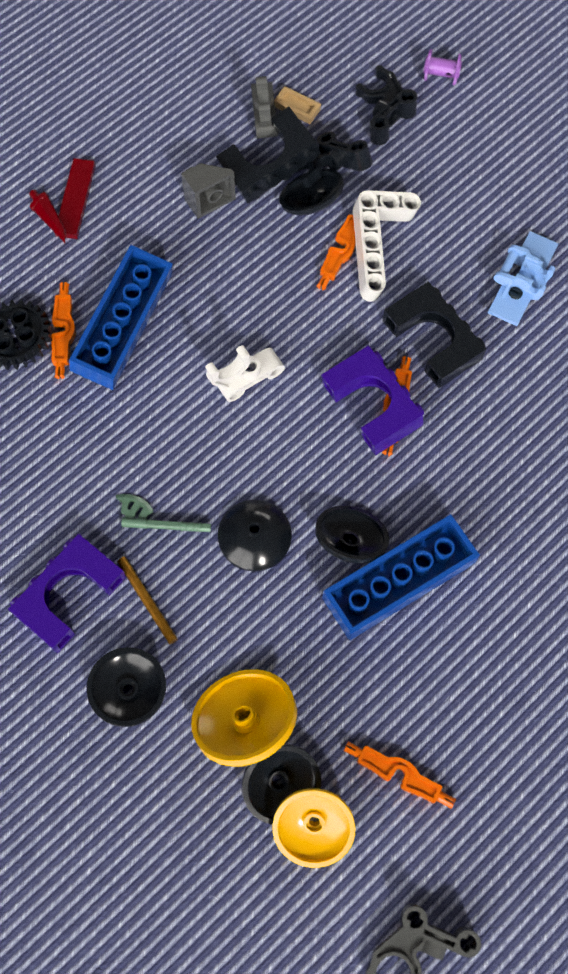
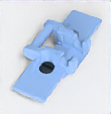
[488,231,558,326]

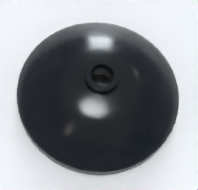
[279,169,344,216]
[218,500,292,572]
[315,506,389,563]
[87,647,166,727]
[241,744,321,824]

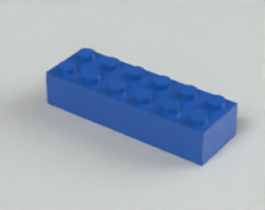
[69,245,173,390]
[322,514,480,641]

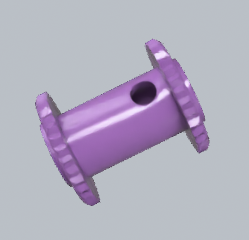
[423,49,462,85]

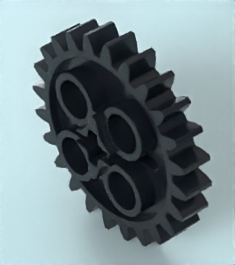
[0,299,53,370]

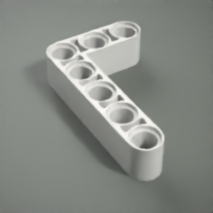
[353,190,421,302]

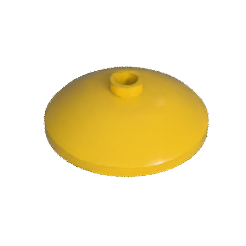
[273,788,355,868]

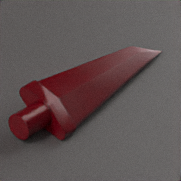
[29,190,66,243]

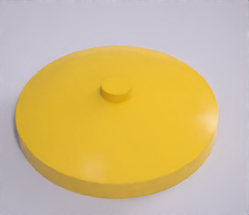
[191,669,297,767]

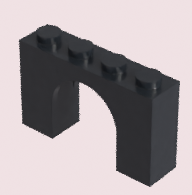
[216,106,321,204]
[382,282,486,388]

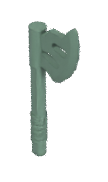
[116,494,211,532]

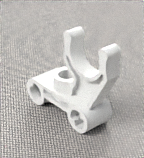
[205,345,285,402]

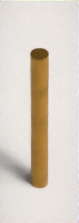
[117,556,178,645]

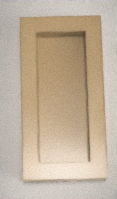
[274,86,321,124]

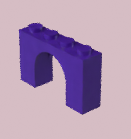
[321,345,424,456]
[8,534,127,654]

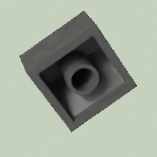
[181,163,236,219]

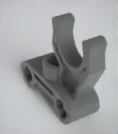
[251,76,278,139]
[365,903,481,974]

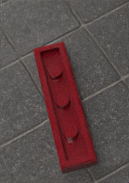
[55,158,96,239]

